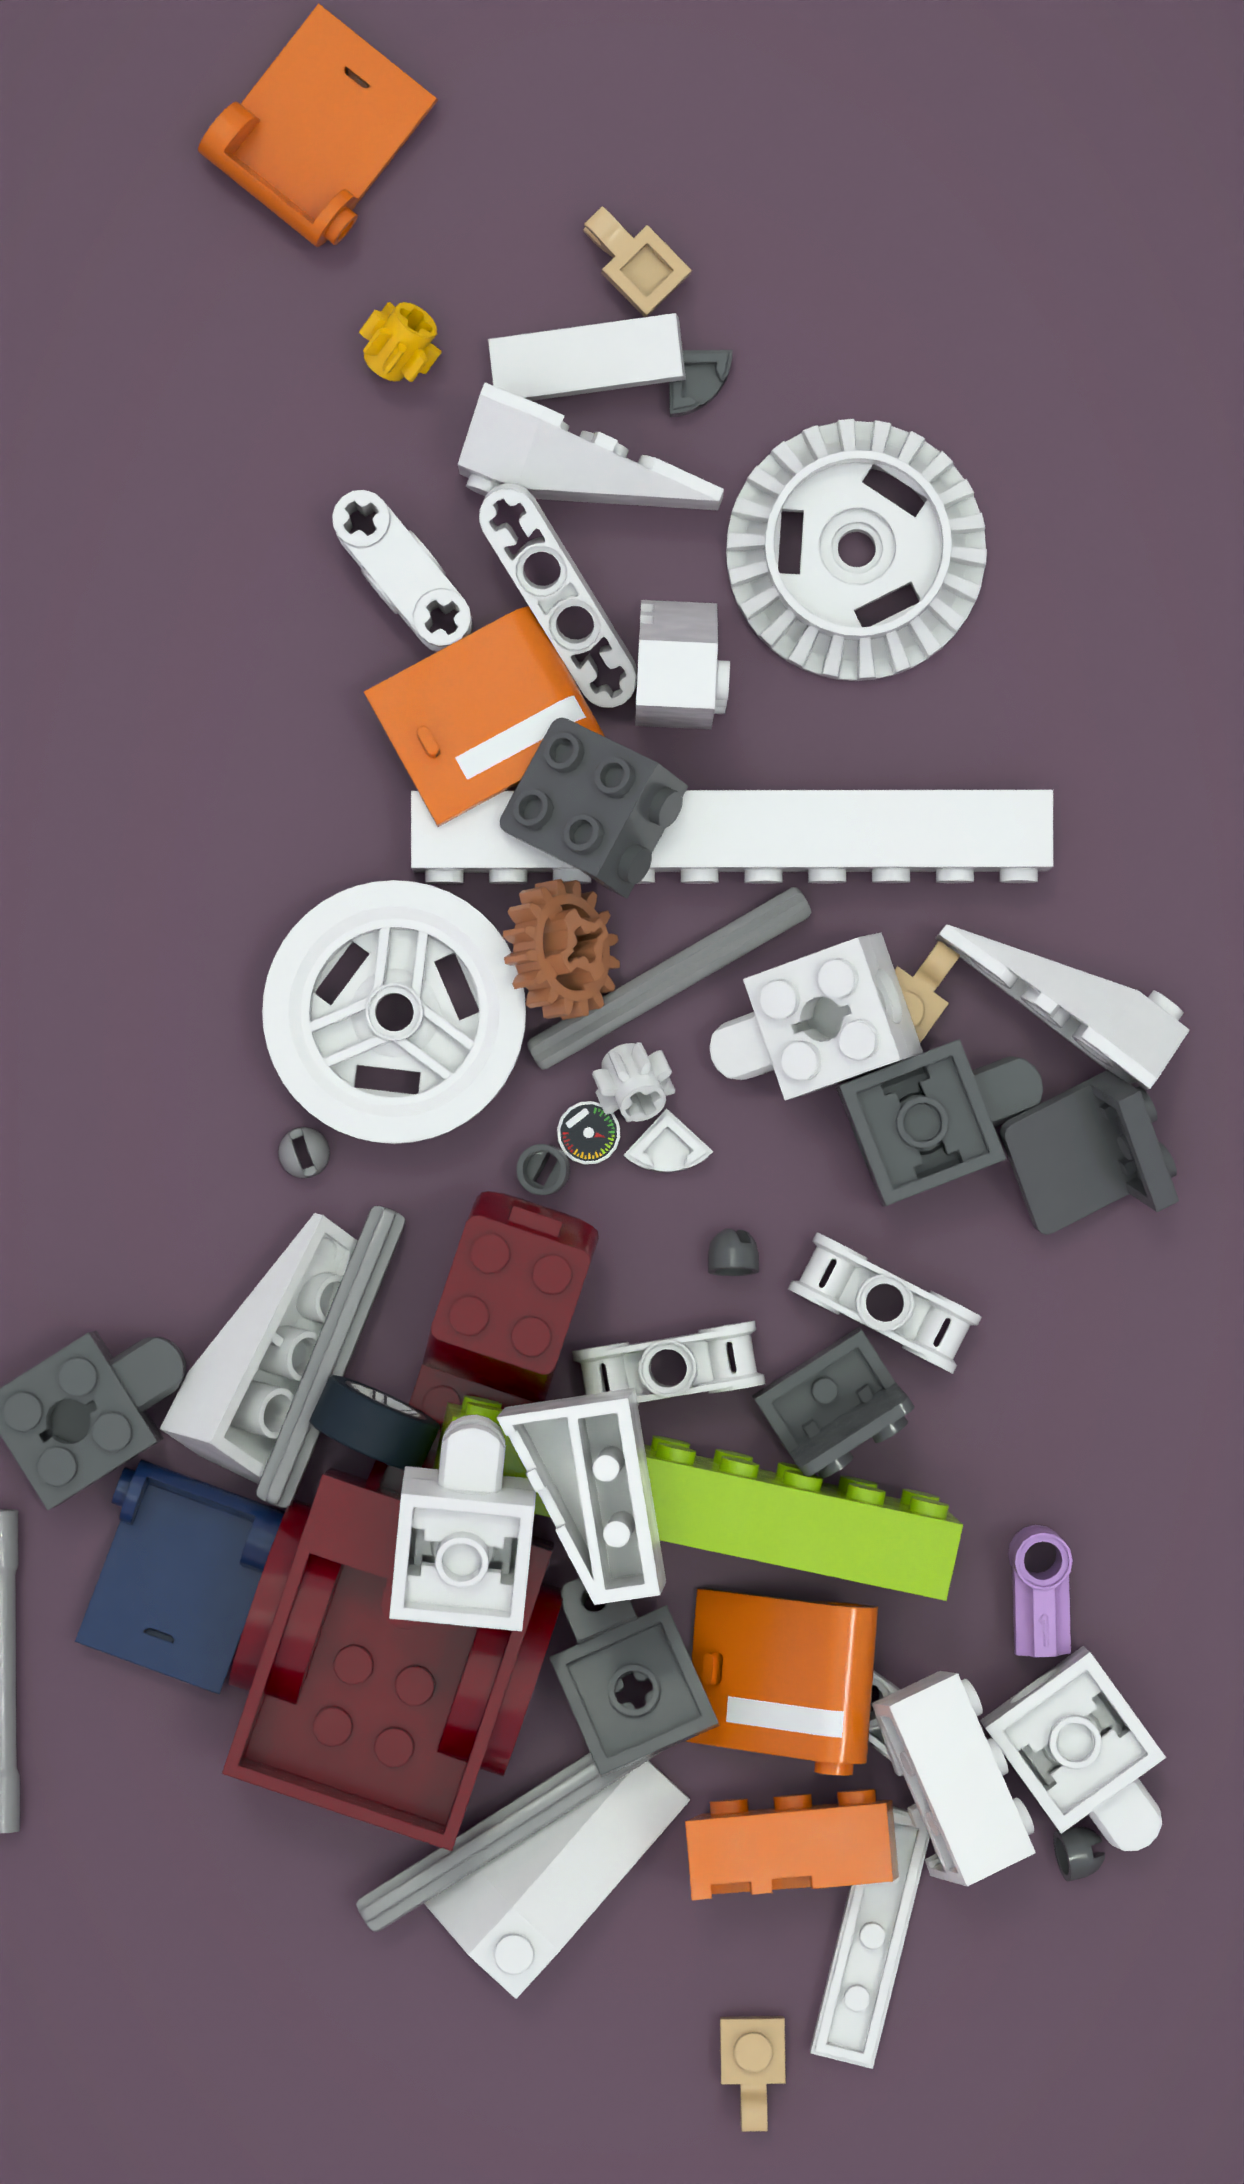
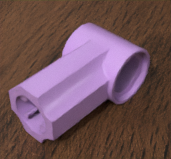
[1008,1525,1073,1657]

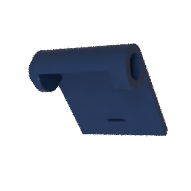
[75,1459,285,1695]

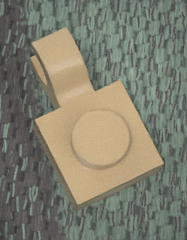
[583,206,692,317]
[894,941,960,1043]
[720,2016,786,2132]

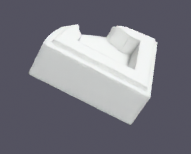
[623,1108,713,1172]

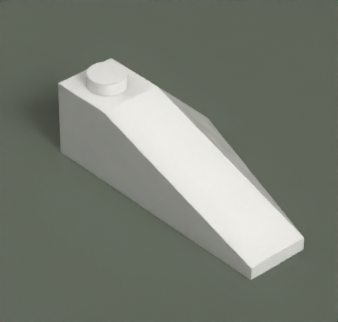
[458,383,724,510]
[935,924,1190,1090]
[160,1213,357,1484]
[424,1760,690,1999]

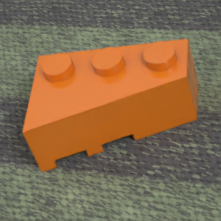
[685,1789,899,1900]

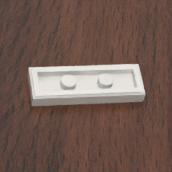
[488,313,686,401]

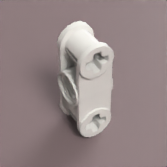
[332,490,473,652]
[788,1232,982,1374]
[572,1321,765,1405]

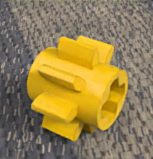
[359,302,442,382]

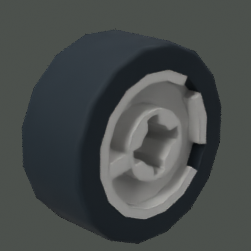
[309,1375,440,1470]

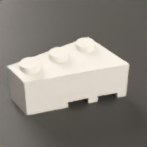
[496,1388,666,1605]

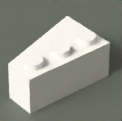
[635,600,730,729]
[871,1671,1036,1886]

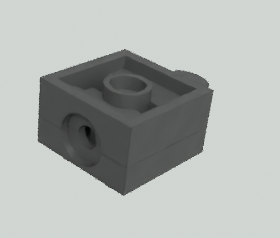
[836,1039,1043,1207]
[0,1331,186,1511]

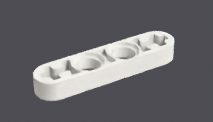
[479,483,637,708]

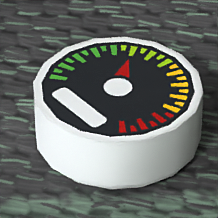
[557,1101,620,1165]

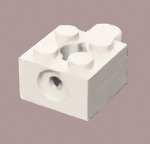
[710,932,923,1101]
[389,1415,536,1631]
[980,1646,1166,1851]

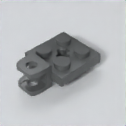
[549,1578,720,1778]

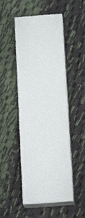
[810,1807,930,2069]

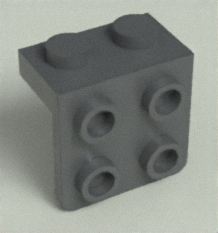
[500,718,688,899]
[1000,1070,1179,1235]
[752,1327,915,1478]

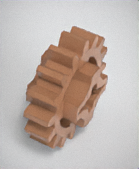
[503,879,620,1020]

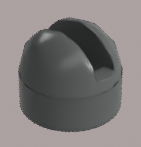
[516,1144,570,1195]
[708,1228,759,1276]
[1053,1826,1105,1882]

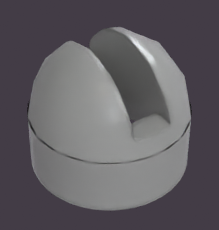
[278,1127,330,1178]

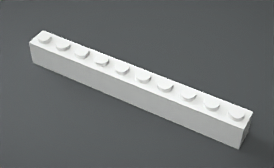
[411,790,1053,884]

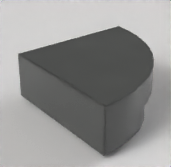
[669,350,732,417]

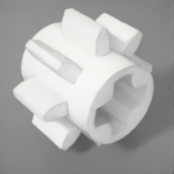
[592,1042,675,1122]

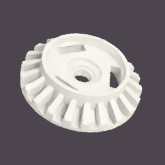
[726,419,987,681]
[262,880,526,1144]

